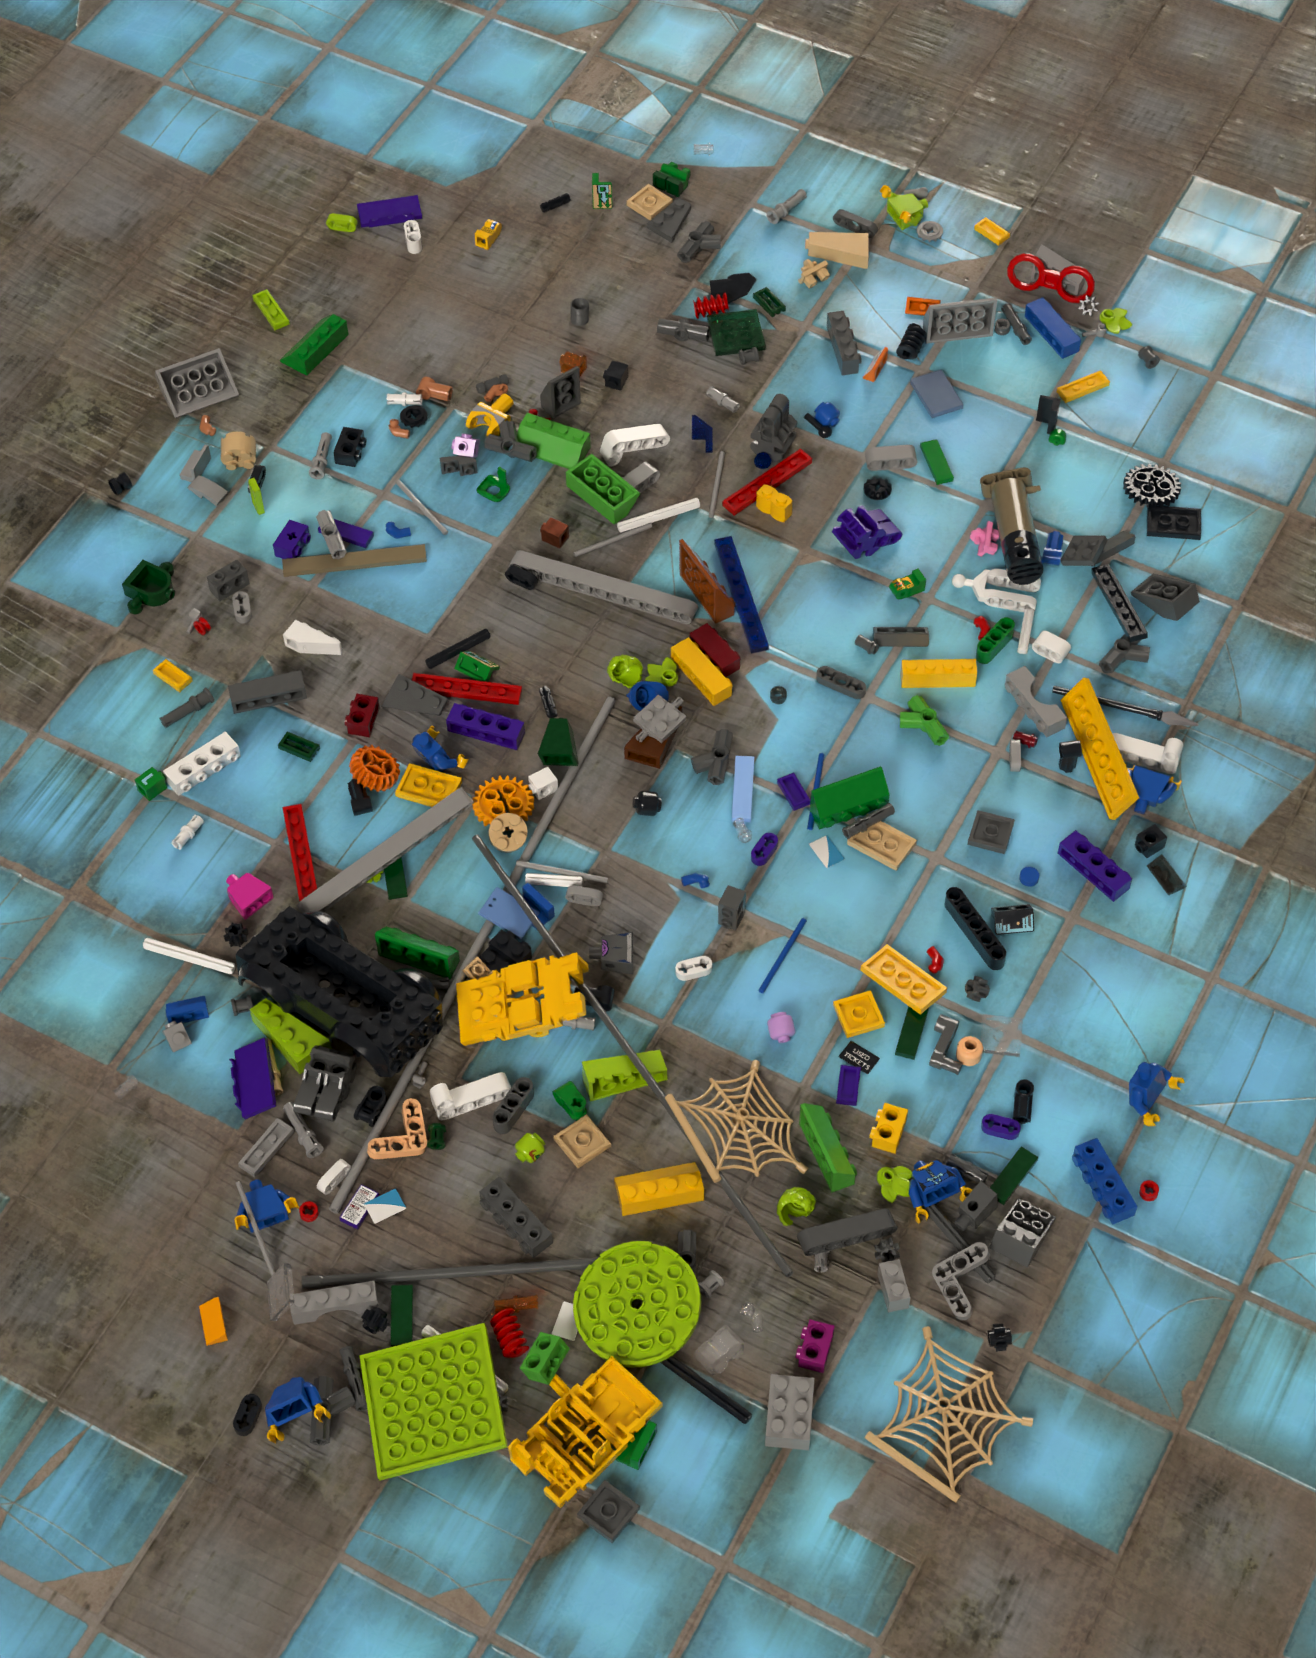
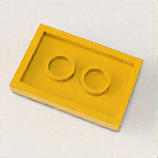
[395,763,462,807]

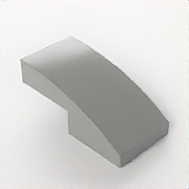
[187,475,228,506]

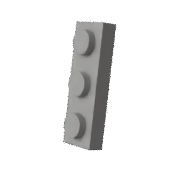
[238,1118,294,1177]

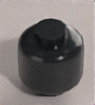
[633,791,662,816]

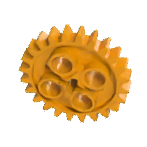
[472,775,534,831]

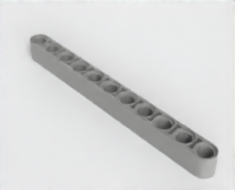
[509,550,698,624]
[297,787,474,913]

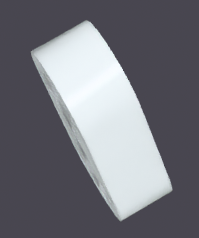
[675,956,712,981]
[317,1159,351,1195]

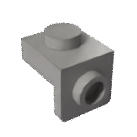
[162,1021,192,1052]

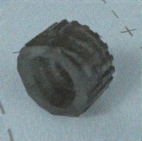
[770,686,787,704]

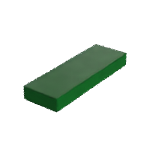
[920,439,954,485]

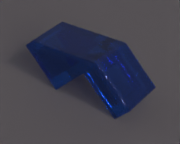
[692,415,713,453]

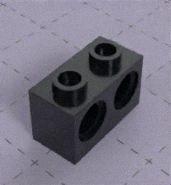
[333,427,367,467]

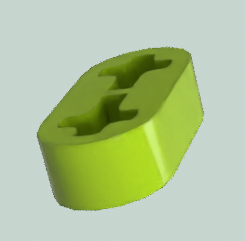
[326,213,358,232]

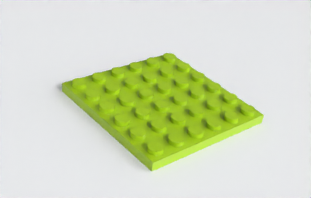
[359,1323,508,1481]

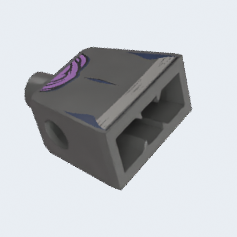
[589,932,633,974]

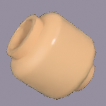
[956,1036,983,1066]

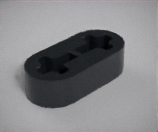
[248,465,266,493]
[505,565,538,590]
[233,1394,262,1436]

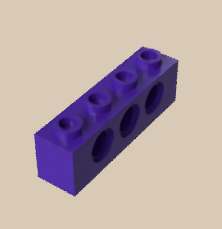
[446,703,525,750]
[1057,830,1132,902]

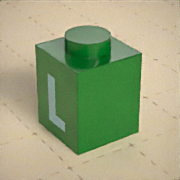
[134,767,167,801]

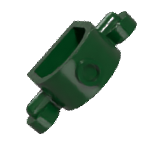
[122,560,175,615]

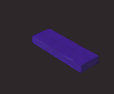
[318,519,374,548]

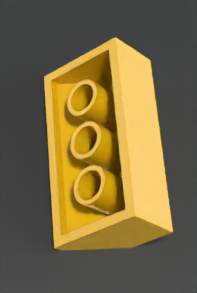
[614,1162,704,1216]

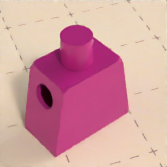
[226,873,273,920]

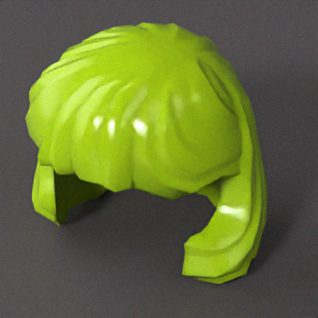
[607,655,643,689]
[776,1187,816,1226]

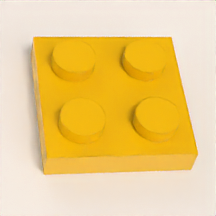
[833,990,885,1038]

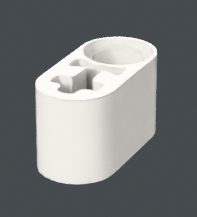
[404,220,422,254]
[1032,631,1071,663]

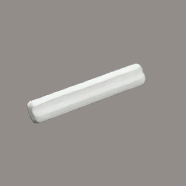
[1017,608,1034,654]
[525,873,583,887]

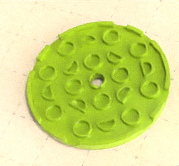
[573,1241,701,1368]

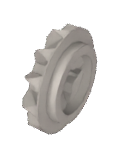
[916,221,943,242]

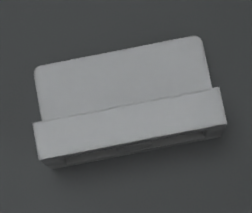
[180,445,211,482]

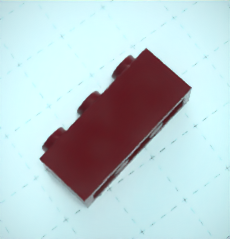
[689,623,741,678]

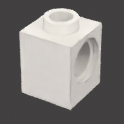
[528,767,558,800]

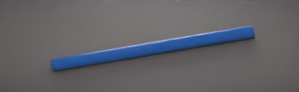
[807,753,824,830]
[758,918,807,993]

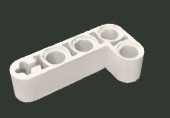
[600,424,670,466]
[1112,733,1183,774]
[430,1072,511,1120]

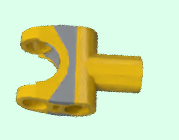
[466,394,514,436]

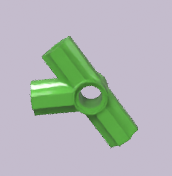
[900,695,949,746]

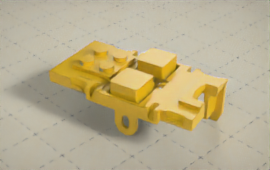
[456,952,589,1046]
[508,1356,663,1508]

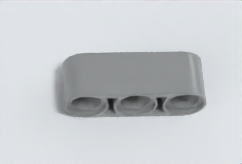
[865,445,917,471]
[622,462,660,493]

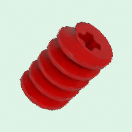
[693,293,729,319]
[490,1308,529,1358]

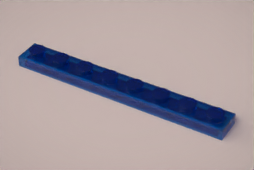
[714,536,769,654]

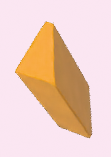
[199,1297,228,1346]

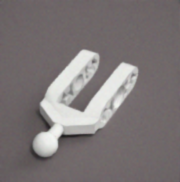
[952,568,1041,612]

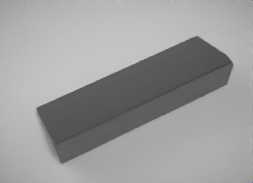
[1095,531,1136,565]
[873,627,929,647]

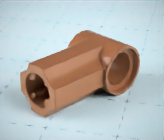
[416,377,453,401]

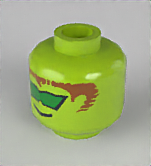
[515,1133,546,1163]

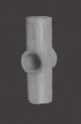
[316,510,347,559]

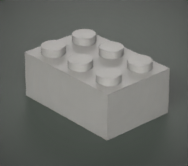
[765,1374,814,1450]

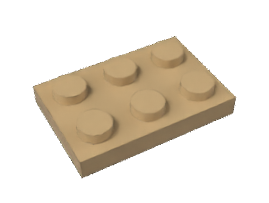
[847,814,917,871]

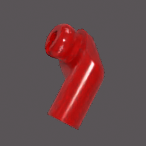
[927,946,944,974]

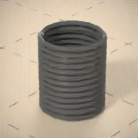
[570,298,589,326]

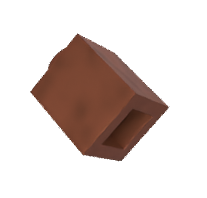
[540,517,569,549]

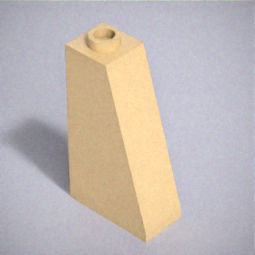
[805,232,869,269]

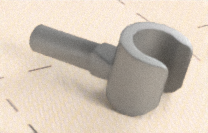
[1082,323,1107,337]
[186,608,202,634]
[413,1062,427,1089]

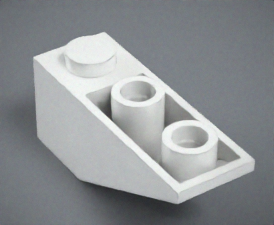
[283,620,342,655]

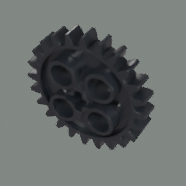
[1123,464,1181,509]

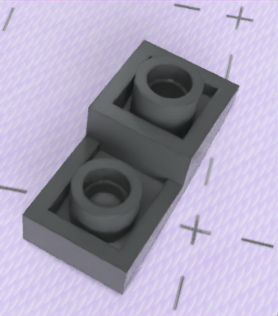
[439,456,478,476]

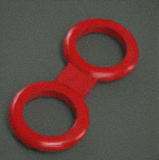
[1007,253,1095,304]

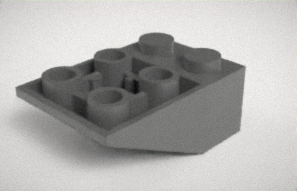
[990,1198,1056,1268]

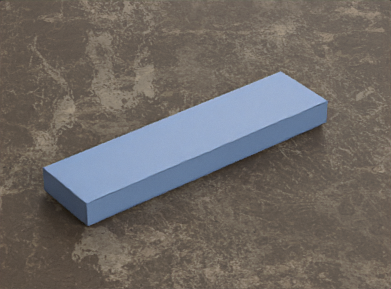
[732,756,754,823]

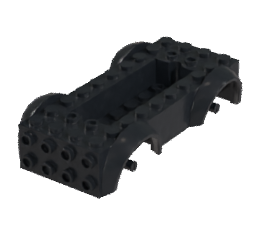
[236,906,443,1078]

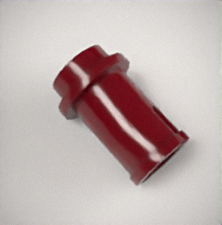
[1013,730,1038,748]

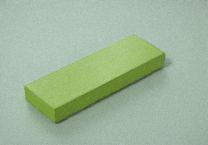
[252,289,290,330]

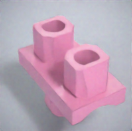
[970,521,999,557]

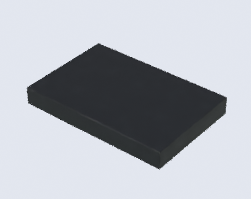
[1147,505,1201,540]

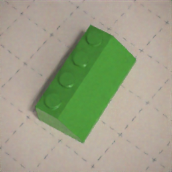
[517,413,591,469]
[566,454,640,525]
[799,1103,857,1193]

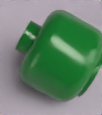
[1048,429,1067,446]

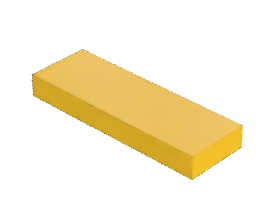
[1056,370,1110,403]

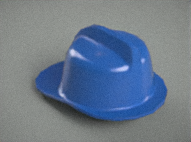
[626,681,669,711]

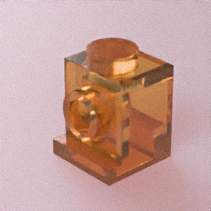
[559,351,587,377]

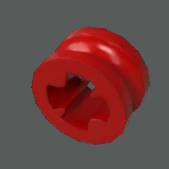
[193,617,211,635]
[1139,1180,1159,1201]
[299,1201,319,1222]

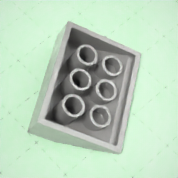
[923,298,997,344]
[155,348,239,418]

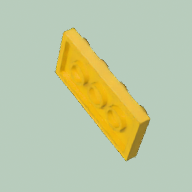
[860,944,947,1015]

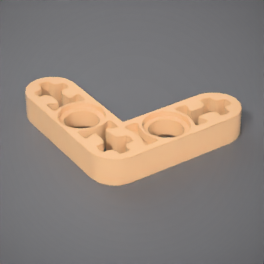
[367,1098,427,1159]

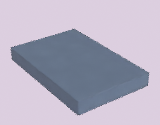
[910,370,963,418]

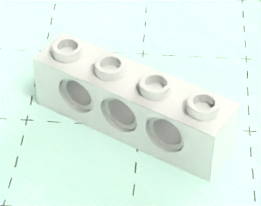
[163,731,241,796]

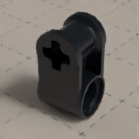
[354,1085,387,1127]

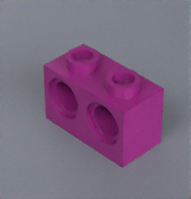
[795,1319,835,1373]

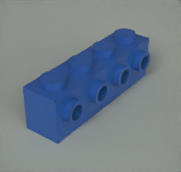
[1025,297,1081,359]
[1072,1138,1137,1225]

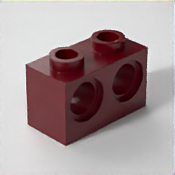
[345,694,380,738]

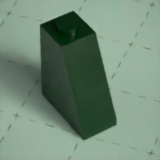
[537,718,579,766]

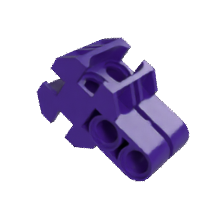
[832,506,903,559]

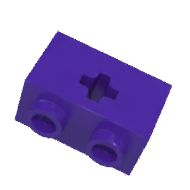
[273,519,311,559]

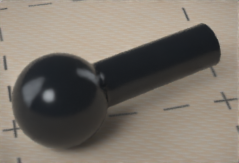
[804,413,832,438]

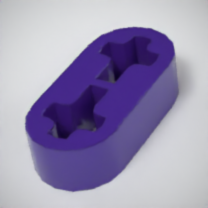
[751,833,778,866]
[981,1114,1021,1140]

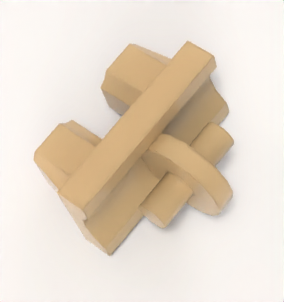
[798,259,830,289]

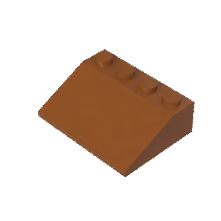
[679,539,736,624]

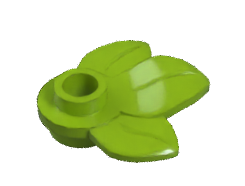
[1099,308,1132,334]
[645,657,678,687]
[876,1166,912,1203]

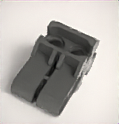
[750,394,797,462]
[293,1045,357,1122]

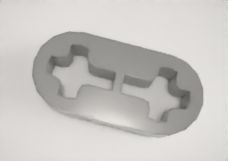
[232,591,252,623]
[1009,739,1021,772]
[565,885,603,907]

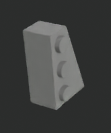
[1031,244,1085,296]

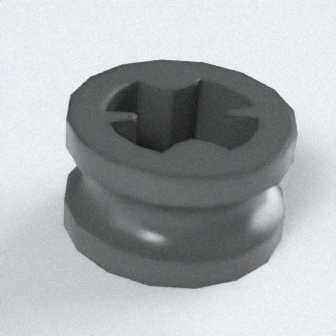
[995,318,1010,335]

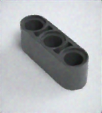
[493,1077,534,1134]

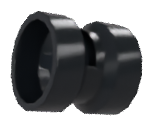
[108,472,133,496]

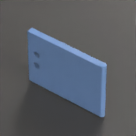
[478,887,540,940]

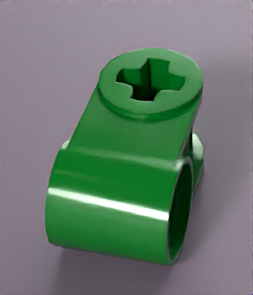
[552,1081,587,1121]

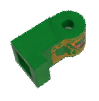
[889,568,926,600]

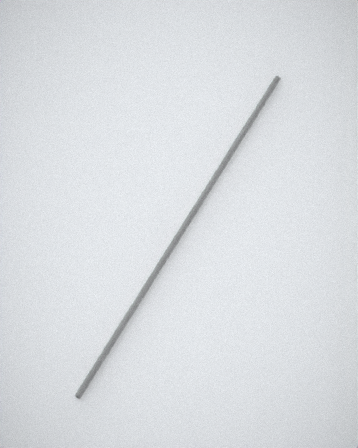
[329,697,615,1214]

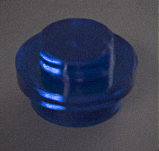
[754,452,771,469]

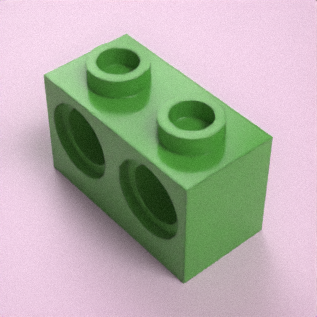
[520,1332,570,1385]

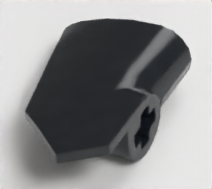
[710,273,757,303]

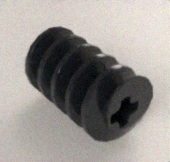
[896,323,927,360]

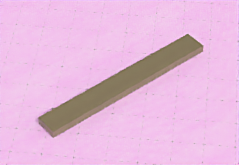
[282,544,427,577]

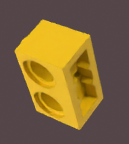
[869,1103,908,1154]

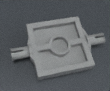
[633,695,687,743]

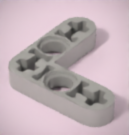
[932,1242,990,1320]

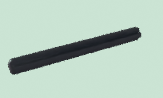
[660,1356,752,1424]

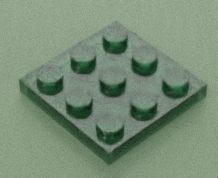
[707,309,766,356]

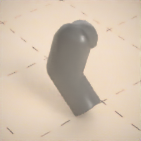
[904,187,928,199]

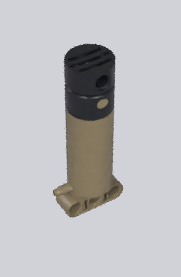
[980,467,1043,585]

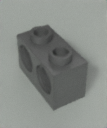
[207,560,250,601]
[718,885,746,931]

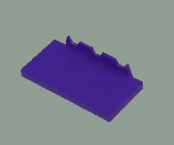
[357,195,422,228]
[229,1037,276,1119]

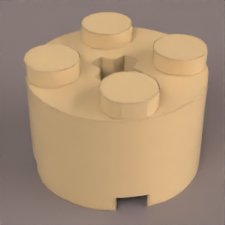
[221,432,256,470]
[489,813,528,853]

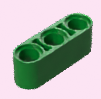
[976,617,1015,664]

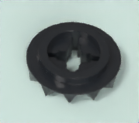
[400,405,428,428]
[863,476,892,500]

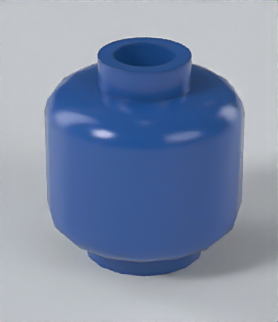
[814,402,840,427]

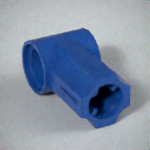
[1042,531,1063,566]

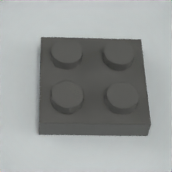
[1060,535,1107,566]
[967,810,1015,854]
[577,1480,640,1543]

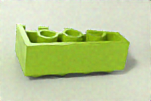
[249,998,332,1074]
[582,1050,667,1102]

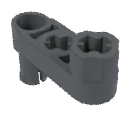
[929,1014,963,1075]

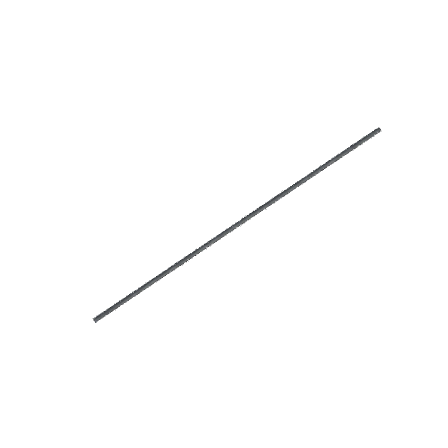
[472,835,793,1277]

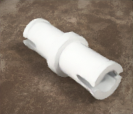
[387,392,423,406]
[171,815,204,850]

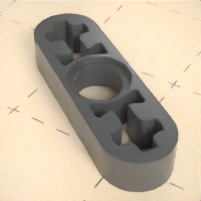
[833,209,878,238]
[816,666,866,699]

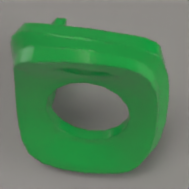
[476,467,510,502]

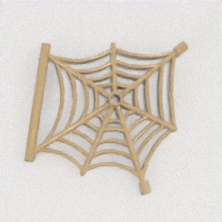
[665,1060,809,1183]
[865,1326,1033,1503]

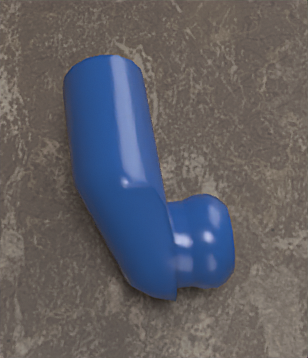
[386,522,411,539]
[681,873,710,888]

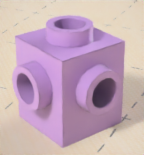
[452,433,480,458]

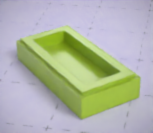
[248,478,265,515]

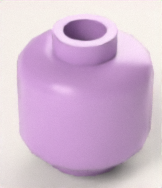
[767,1012,795,1043]

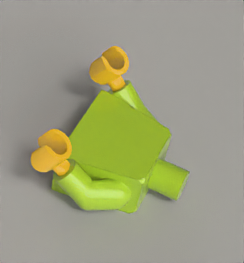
[880,185,928,230]

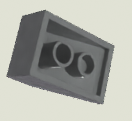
[540,366,581,419]
[1131,573,1200,621]

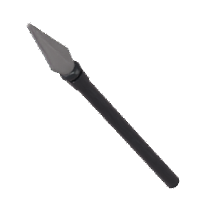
[1052,686,1199,726]

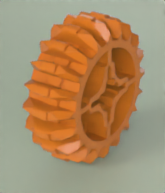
[349,745,400,792]

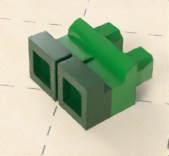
[653,162,691,197]

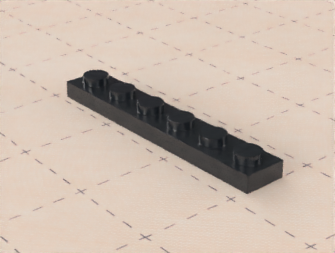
[1091,564,1148,642]

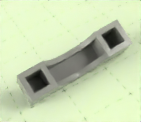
[1005,666,1067,738]
[289,1281,379,1325]

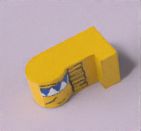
[474,219,502,250]

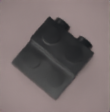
[479,929,532,973]

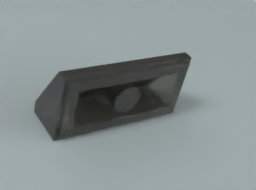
[1147,854,1187,895]

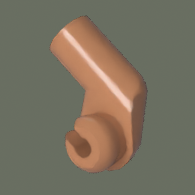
[484,384,508,403]
[199,415,216,436]
[388,419,410,439]

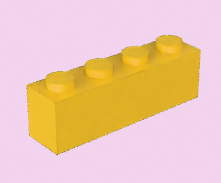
[671,637,733,706]
[900,659,977,688]

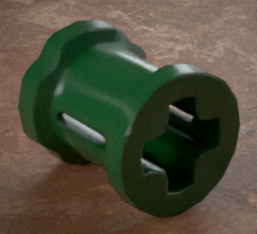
[427,1123,447,1150]

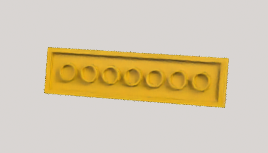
[1060,678,1139,820]

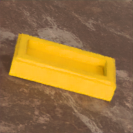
[974,217,1010,246]
[153,659,193,693]

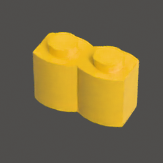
[756,485,792,522]

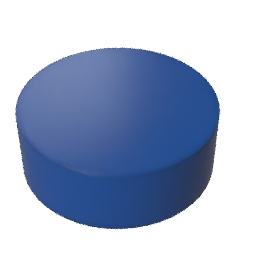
[1019,867,1039,887]

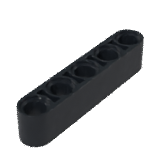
[944,887,1006,970]

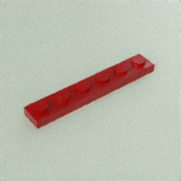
[722,449,812,516]
[412,673,522,705]
[282,804,317,901]

